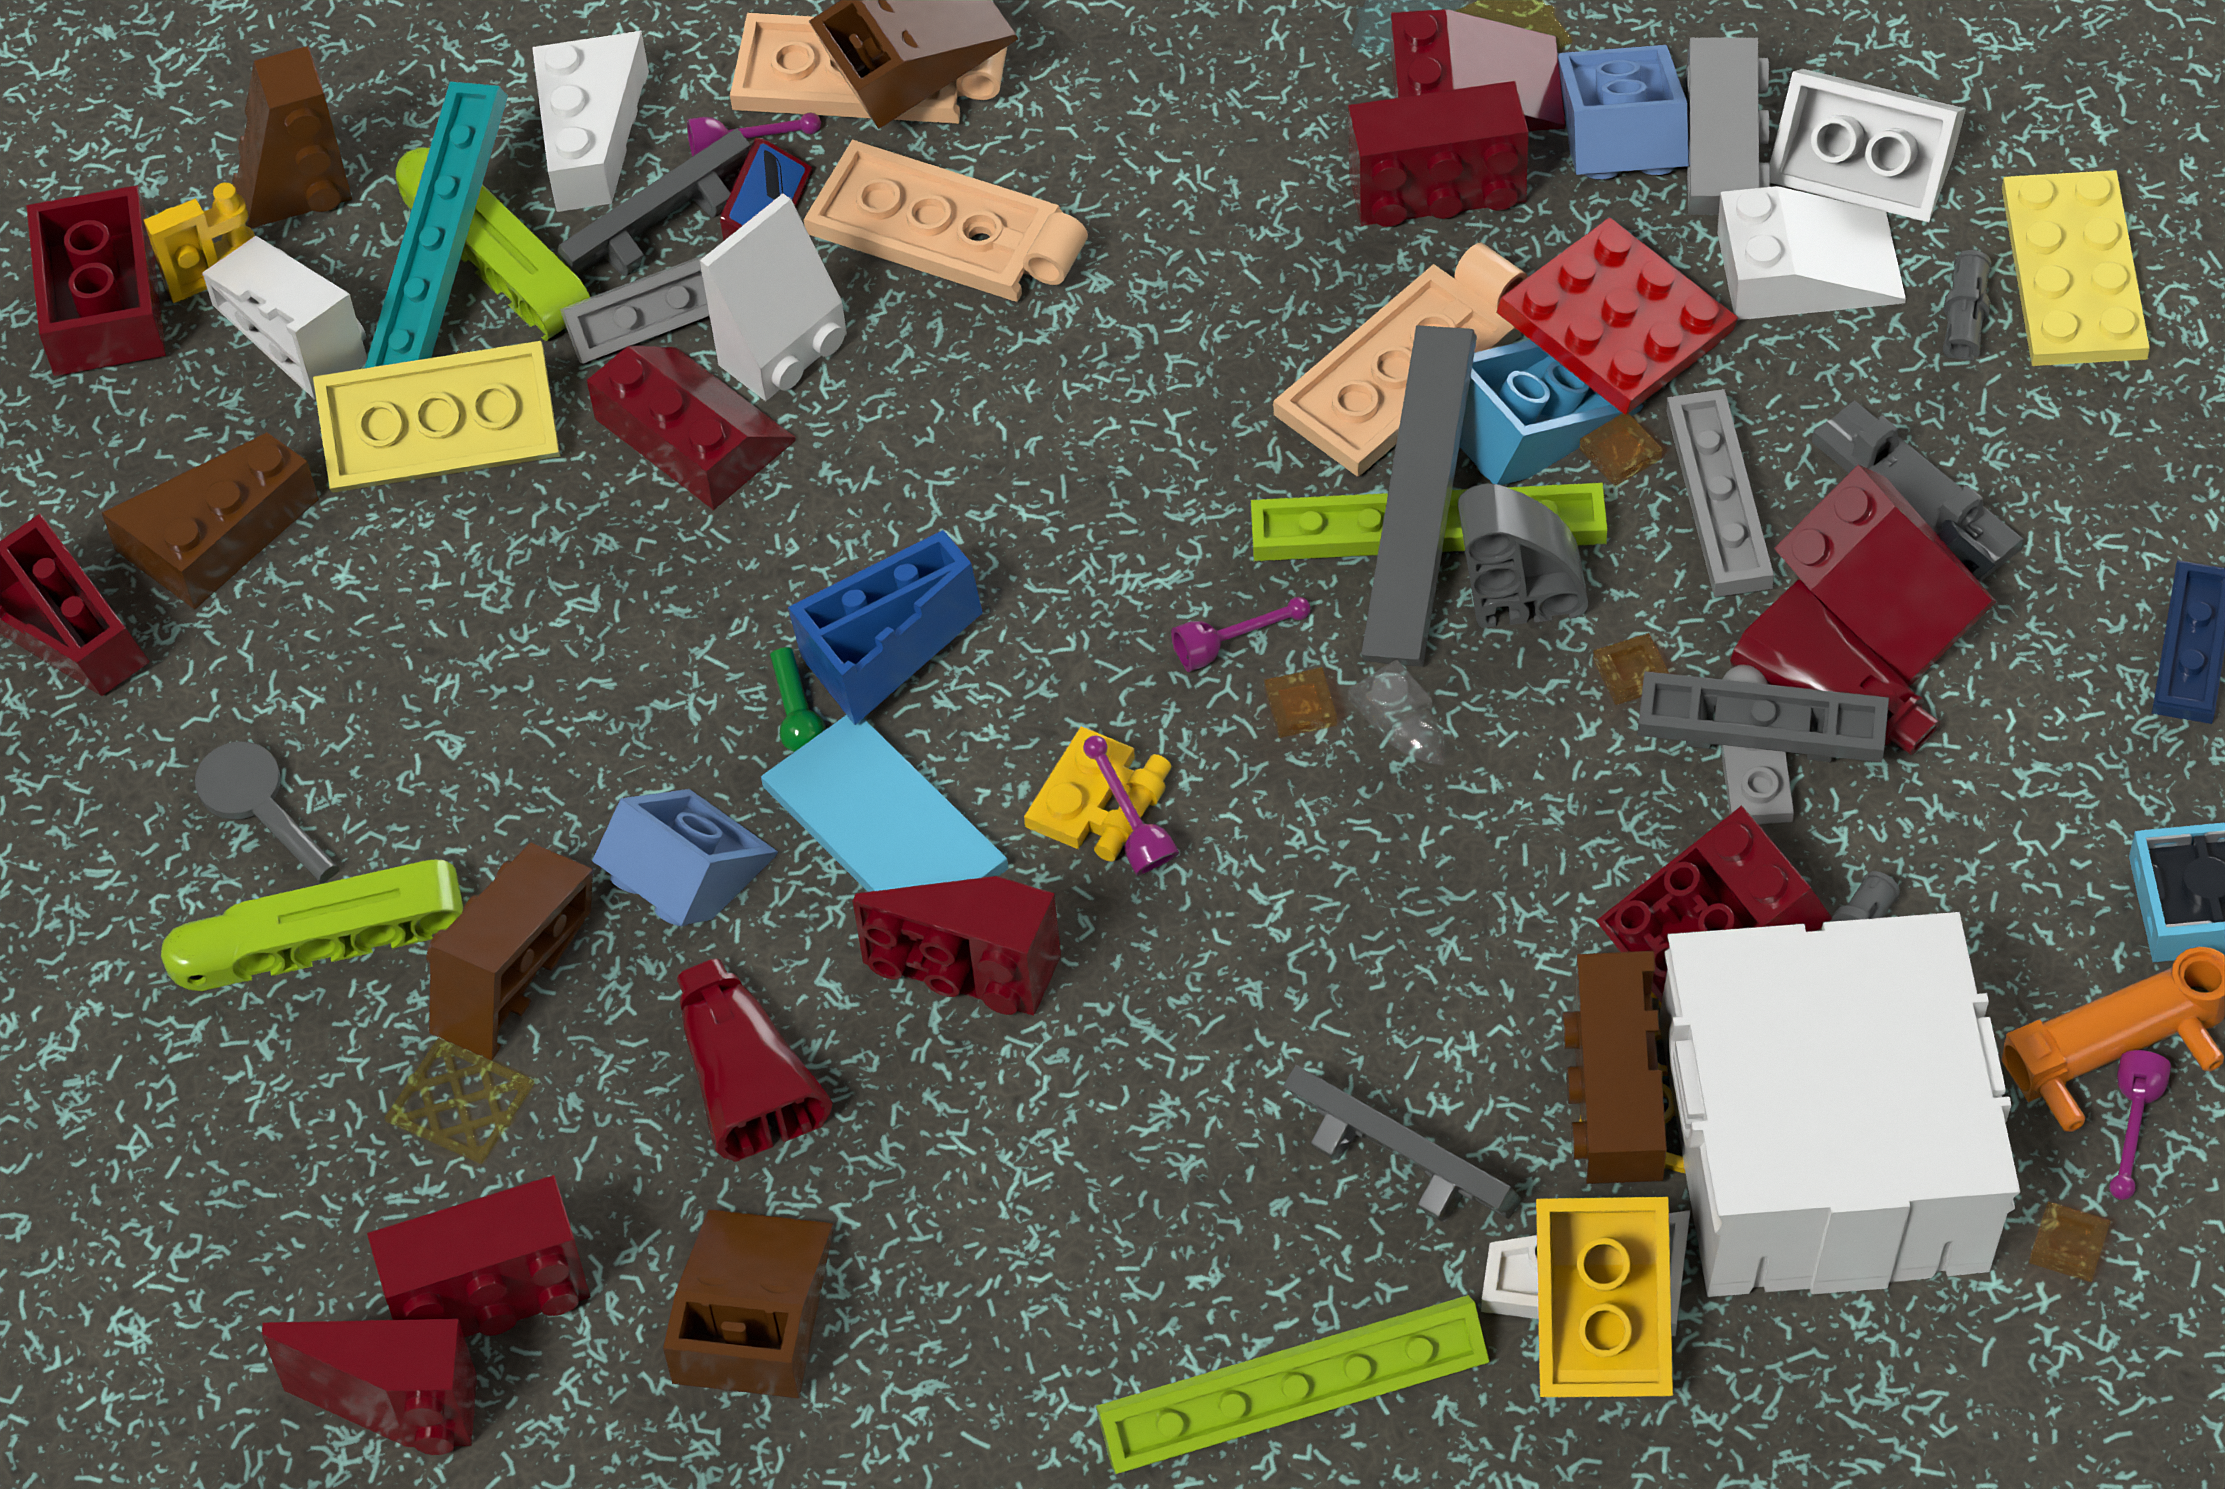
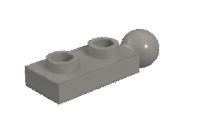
[1720,665,1794,824]

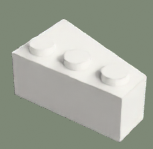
[532,31,649,212]
[203,236,367,400]

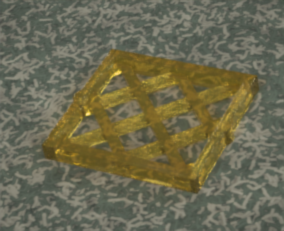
[385,1038,535,1164]

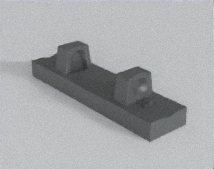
[557,128,750,276]
[1812,400,2023,582]
[1637,671,1889,762]
[1283,1065,1522,1222]

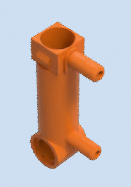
[2002,947,2225,1132]

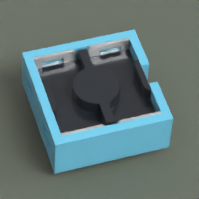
[2129,823,2225,962]

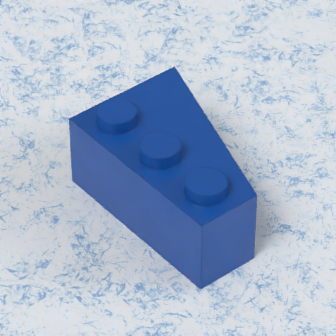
[788,530,983,725]

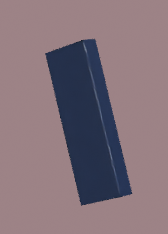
[2151,560,2225,724]

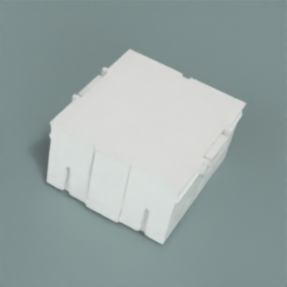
[1659,912,2020,1297]

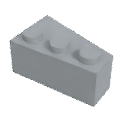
[1685,38,1770,215]

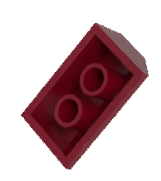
[587,346,796,510]

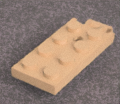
[730,13,1007,124]
[804,140,1088,302]
[1273,243,1528,477]

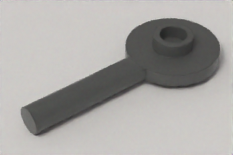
[195,742,339,884]

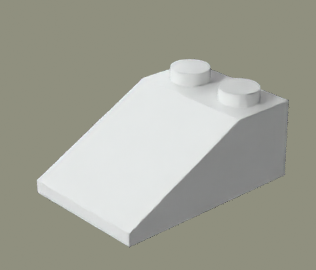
[1717,186,1906,320]
[700,194,847,401]

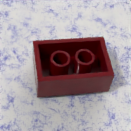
[1348,81,1528,227]
[26,185,166,376]
[367,1175,591,1337]

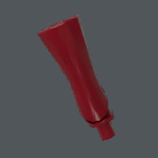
[1730,579,1940,755]
[677,959,833,1162]

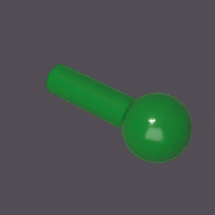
[770,647,827,752]

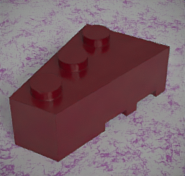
[0,513,150,696]

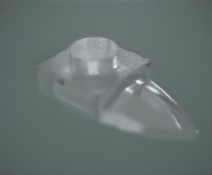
[1348,659,1446,765]

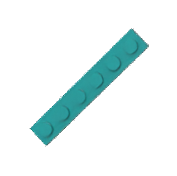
[364,82,508,369]

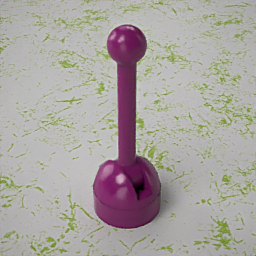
[687,112,821,157]
[1171,597,1311,672]
[1083,735,1179,876]
[2109,1050,2171,1200]

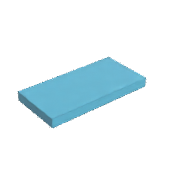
[761,715,1008,892]

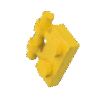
[144,182,255,303]
[1024,726,1172,862]

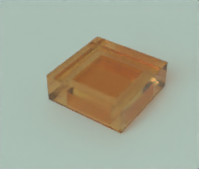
[1580,413,1662,487]
[1593,633,1670,705]
[1264,667,1337,738]
[2029,1201,2111,1283]

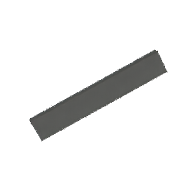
[1361,325,1477,667]

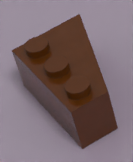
[232,46,353,229]
[102,432,319,610]
[426,842,593,1061]
[1562,951,1666,1184]

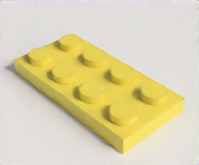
[2002,170,2150,366]
[313,341,560,493]

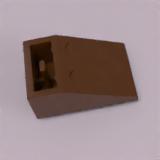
[809,0,1018,129]
[663,1209,834,1399]

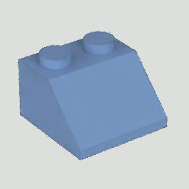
[592,789,778,926]

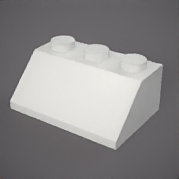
[1769,69,1966,222]

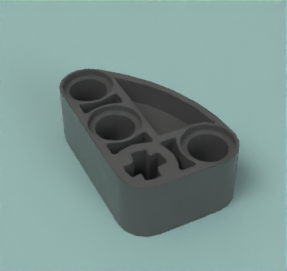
[1458,484,1588,628]

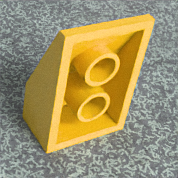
[1536,1197,1673,1397]

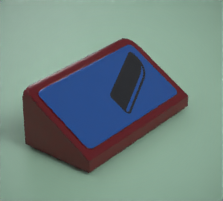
[720,137,813,241]

